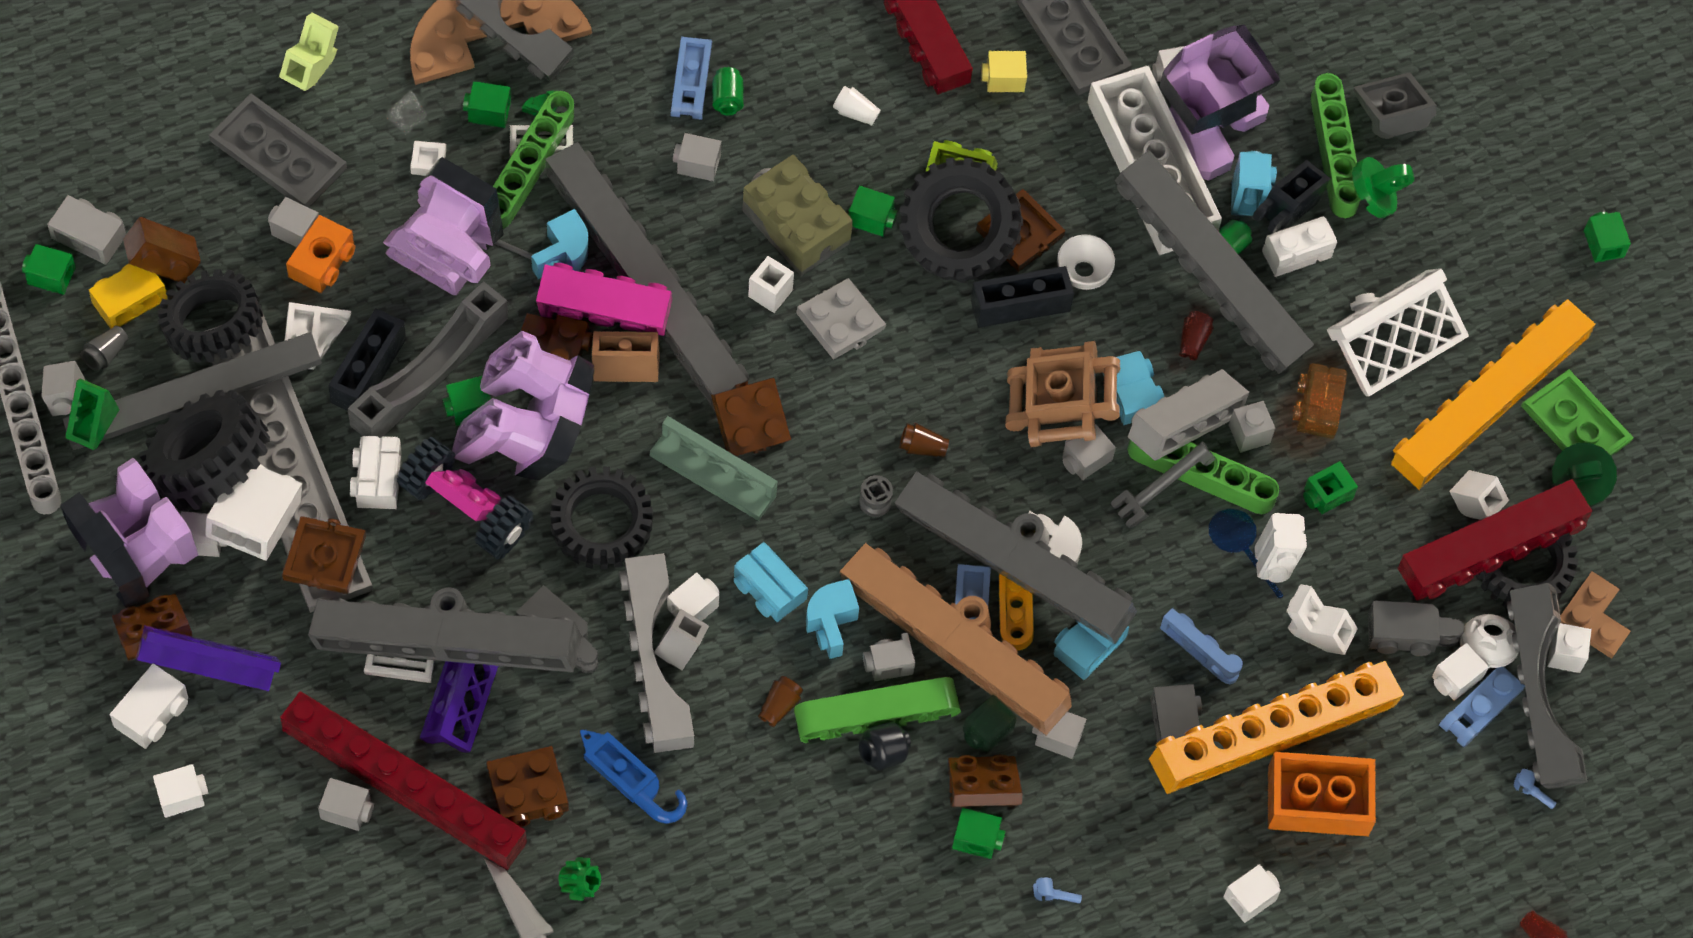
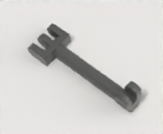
[1111,442,1215,529]

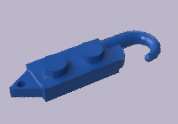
[580,730,687,824]

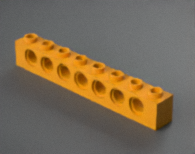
[1149,661,1404,794]

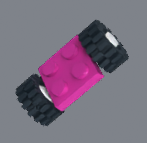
[397,437,534,559]

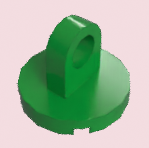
[1352,157,1415,218]

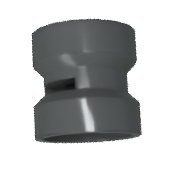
[859,475,893,517]

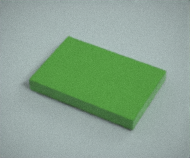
[1521,369,1634,456]

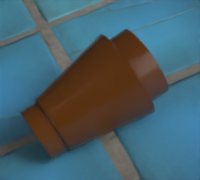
[899,423,949,458]
[758,676,803,727]

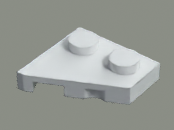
[284,302,351,370]

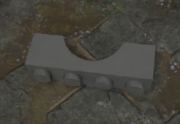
[455,0,574,82]

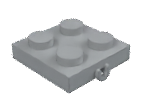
[796,278,886,360]

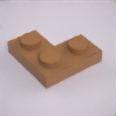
[1560,571,1631,659]

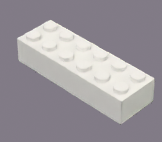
[1087,66,1222,255]

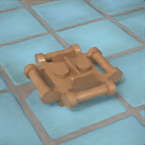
[1006,341,1120,447]

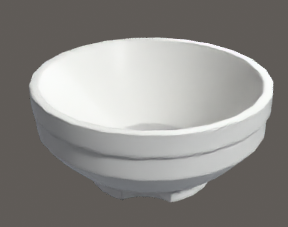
[1057,235,1115,290]
[1460,614,1519,668]

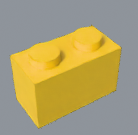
[89,263,168,329]

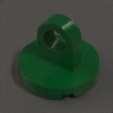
[1552,443,1617,507]

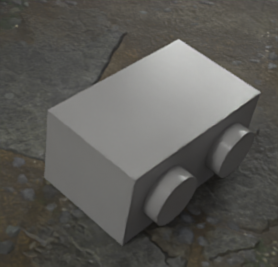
[47,195,126,265]

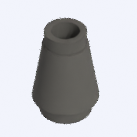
[80,326,128,371]

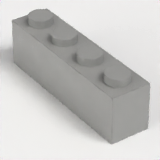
[1128,369,1249,461]

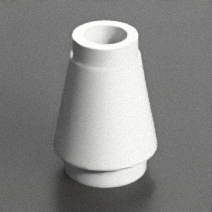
[833,86,881,126]

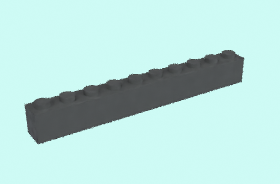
[545,142,749,411]

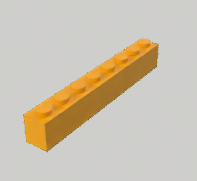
[1391,299,1595,490]

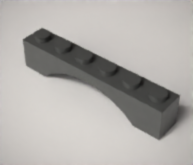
[348,281,508,438]
[1507,583,1588,789]

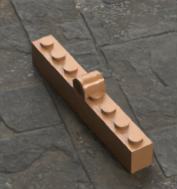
[840,543,1072,735]

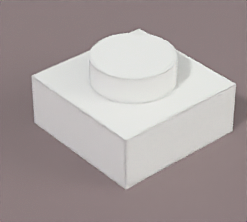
[411,141,446,176]

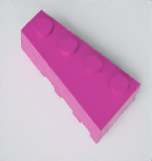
[536,262,673,336]

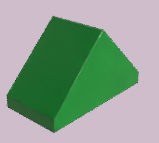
[65,378,120,450]

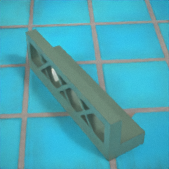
[650,416,778,521]

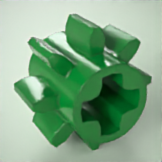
[559,857,601,901]

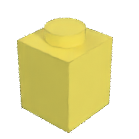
[981,51,1027,92]

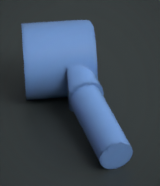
[1514,769,1557,809]
[1033,877,1082,903]

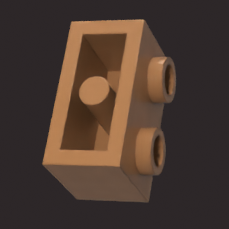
[592,331,660,382]

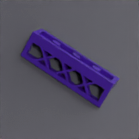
[136,626,281,691]
[419,661,498,753]

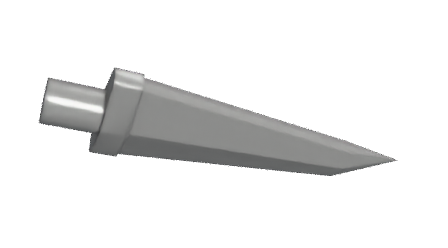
[484,859,554,938]

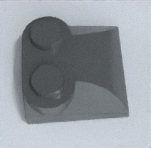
[1354,72,1437,139]

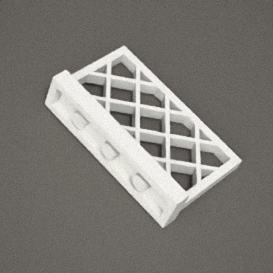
[1326,269,1469,397]

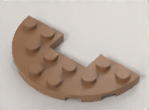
[410,0,592,85]

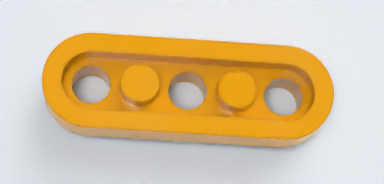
[999,573,1034,650]

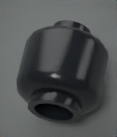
[859,722,911,770]

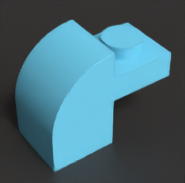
[531,209,588,279]
[806,579,859,659]

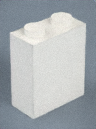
[206,464,302,561]

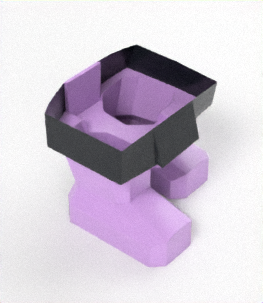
[1160,25,1280,180]
[383,157,504,295]
[452,331,594,480]
[60,458,198,608]

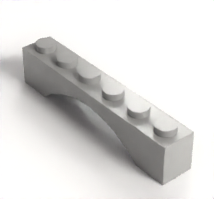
[619,553,694,753]

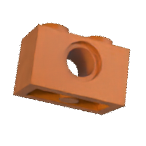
[286,215,356,294]

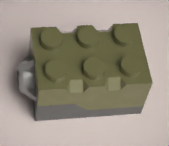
[742,154,853,276]

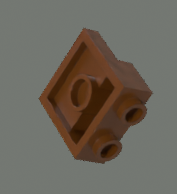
[521,313,593,360]
[486,746,569,827]

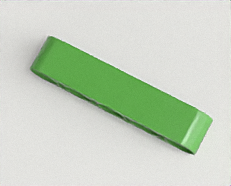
[1311,73,1361,218]
[493,91,574,229]
[1127,440,1279,514]
[794,677,961,743]

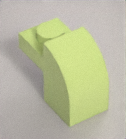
[279,13,339,91]

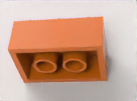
[1268,752,1376,837]

